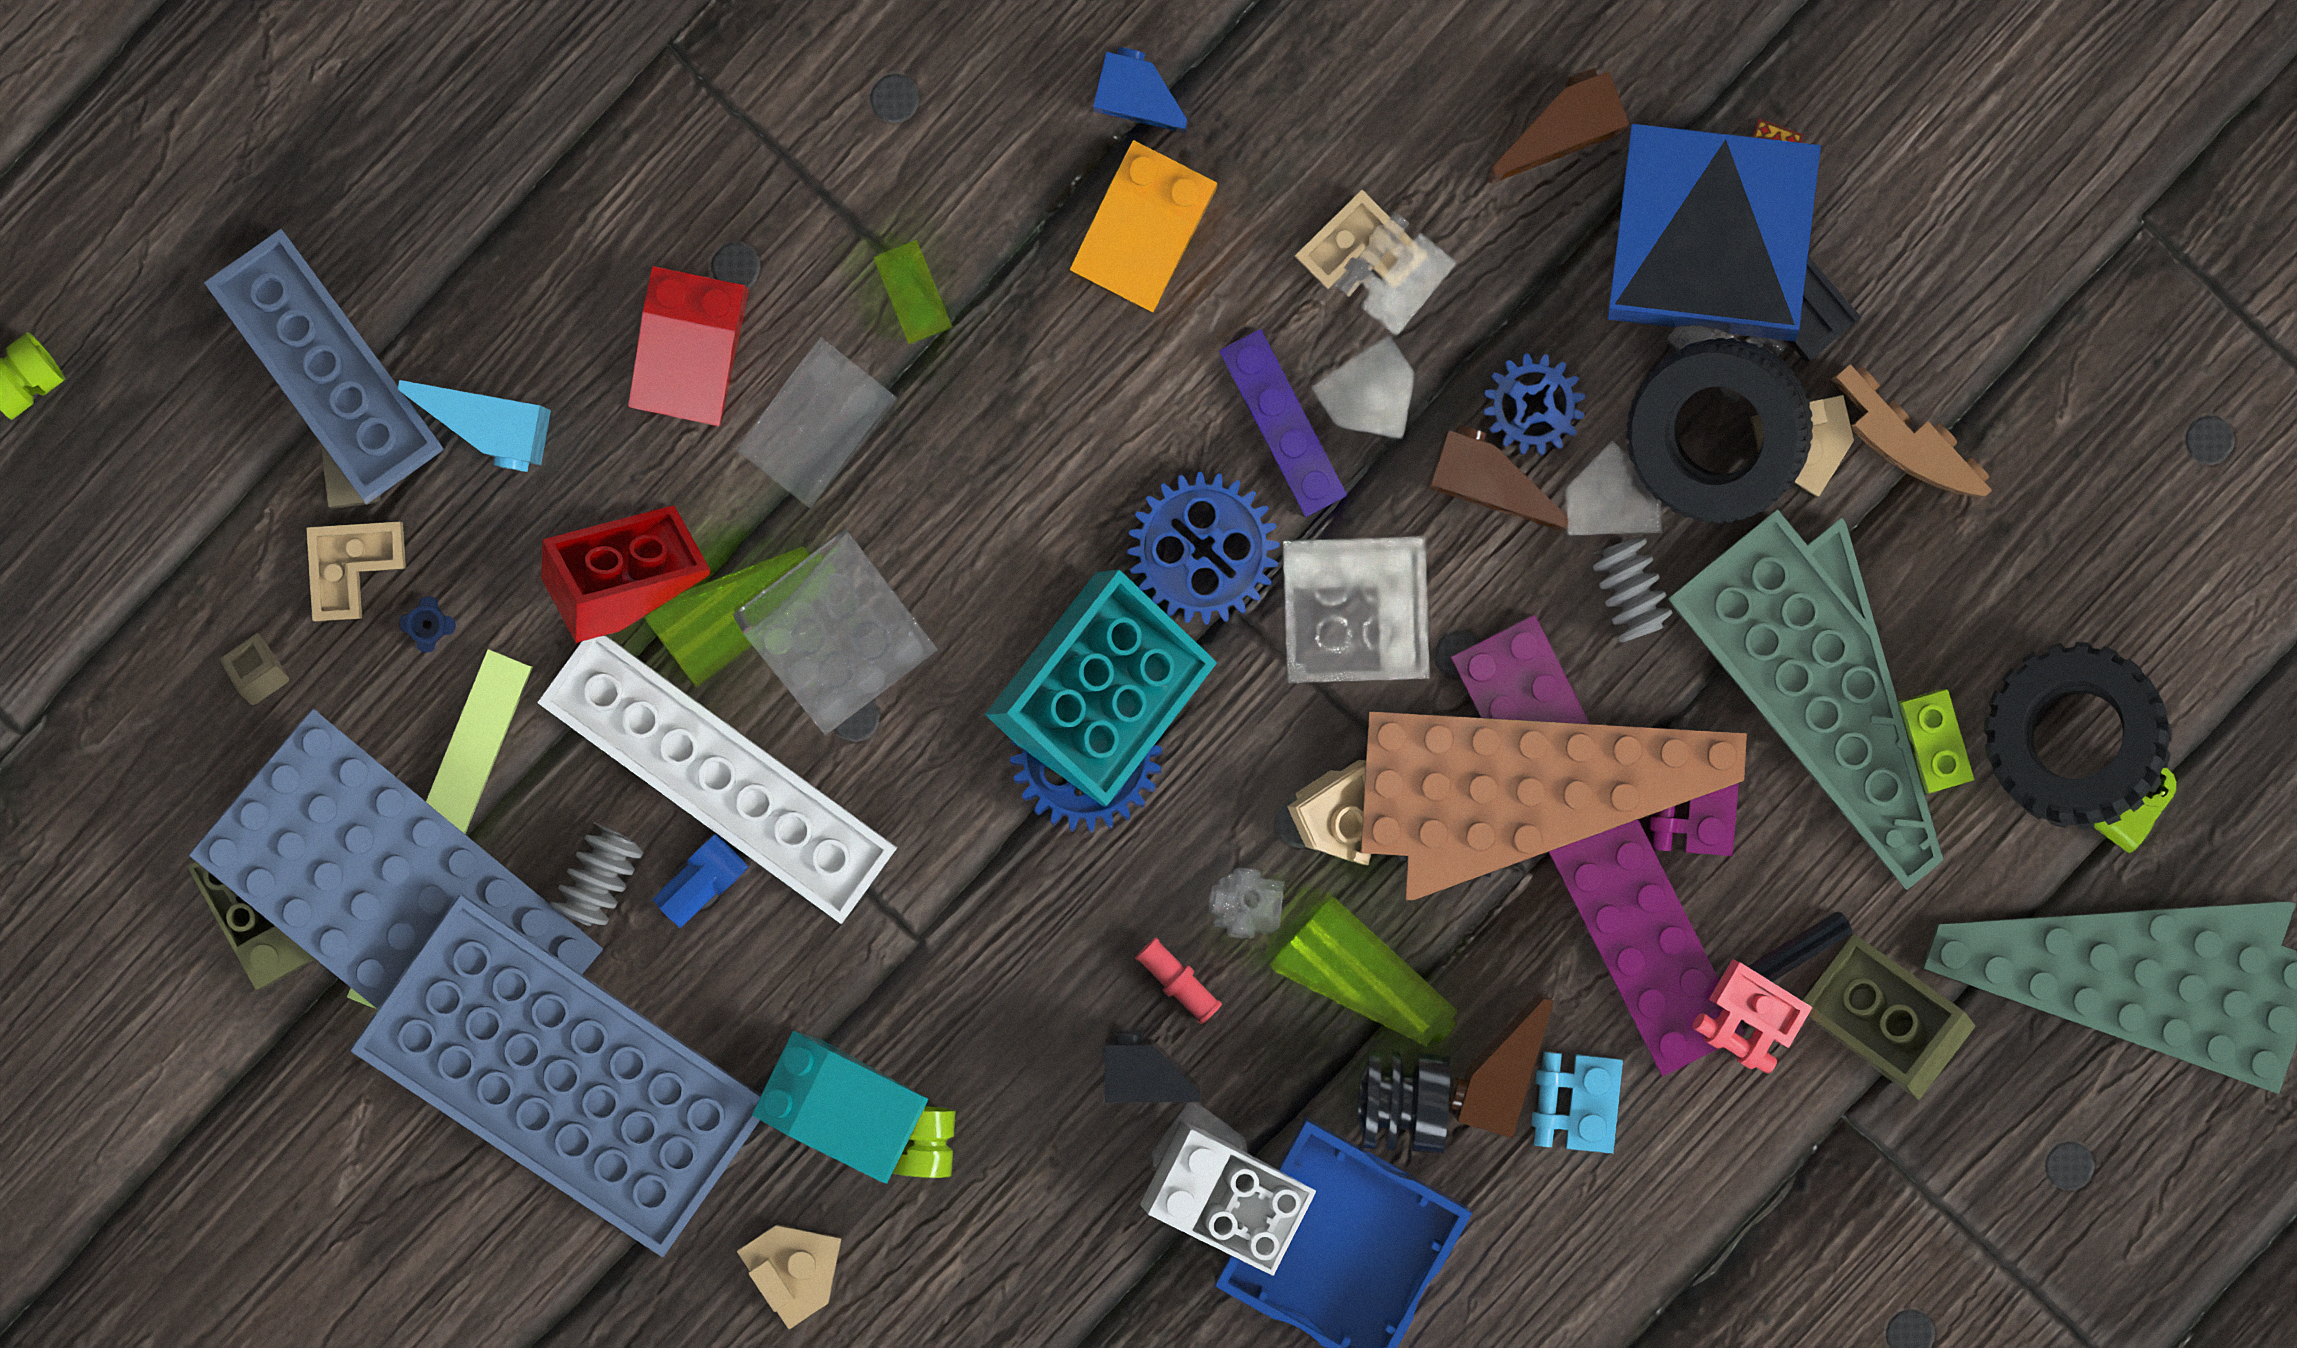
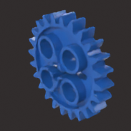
[1127,472,1280,625]
[1010,740,1162,833]

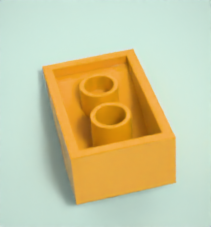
[1070,140,1217,313]

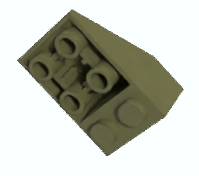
[187,862,316,990]

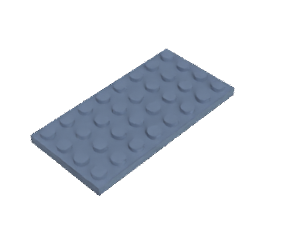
[188,708,603,1009]
[350,893,761,1257]

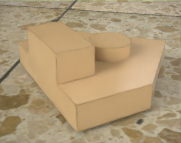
[1750,395,1854,497]
[1287,760,1371,865]
[737,1224,842,1329]

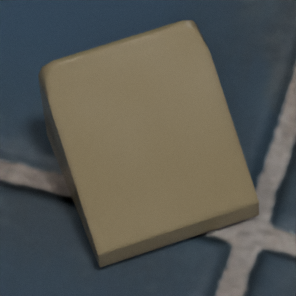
[219,633,289,705]

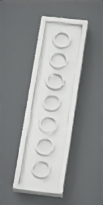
[538,635,898,924]

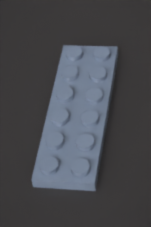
[204,229,444,505]

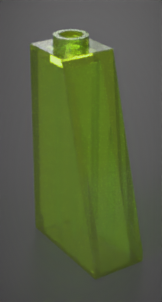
[644,547,834,687]
[1268,894,1458,1046]

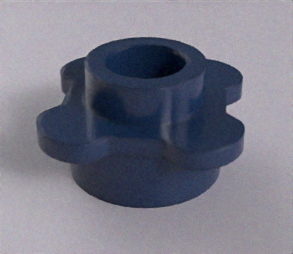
[399,596,456,653]

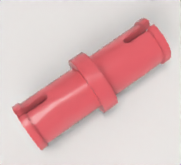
[1135,937,1222,1024]

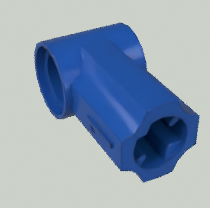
[652,833,749,928]

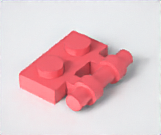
[1692,959,1812,1074]

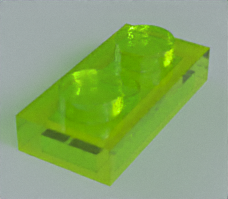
[873,239,953,345]

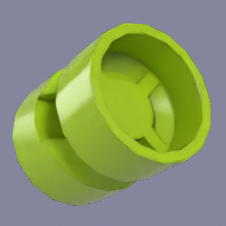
[0,332,66,420]
[892,1106,956,1178]

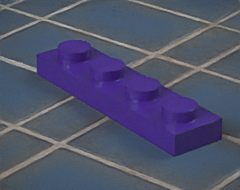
[1219,329,1347,518]

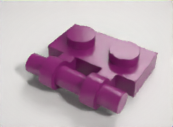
[1650,783,1739,856]

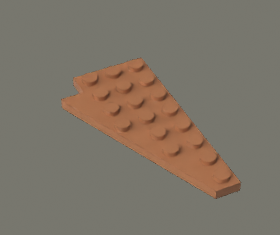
[1361,712,1747,900]

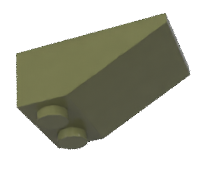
[1802,934,1976,1100]

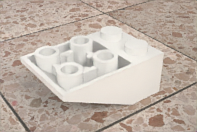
[1140,1121,1316,1276]

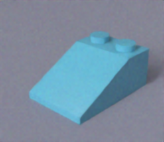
[398,380,551,472]

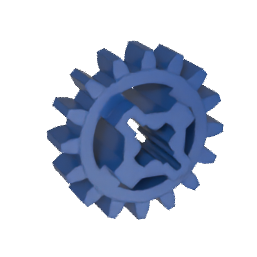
[1482,353,1585,456]

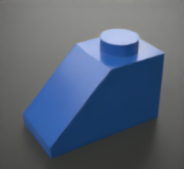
[1093,47,1187,134]

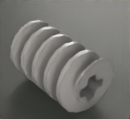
[1591,537,1672,642]
[549,822,644,926]

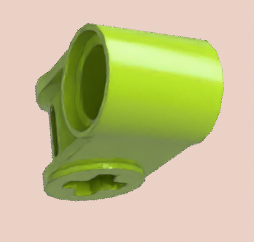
[2094,768,2177,854]

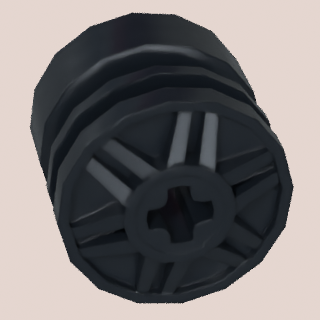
[1357,1050,1450,1153]

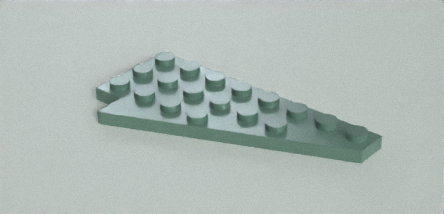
[1667,509,1943,890]
[1921,901,2297,1094]

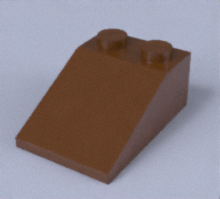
[1487,68,1629,184]
[1427,425,1570,531]
[1449,993,1554,1138]

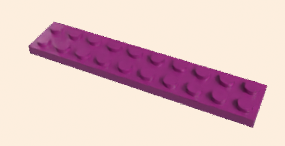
[1450,615,1747,1077]

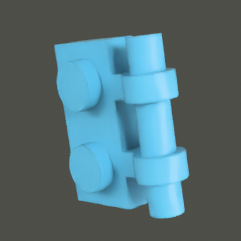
[1531,1051,1623,1154]

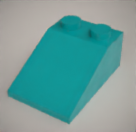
[752,1031,928,1184]

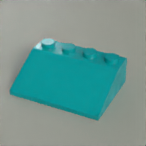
[984,570,1217,806]

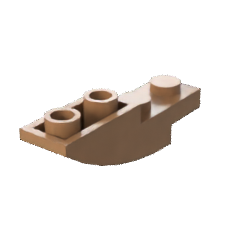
[1831,364,1992,498]

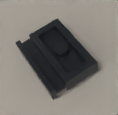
[1788,255,1861,363]

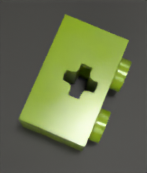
[1898,689,1974,793]

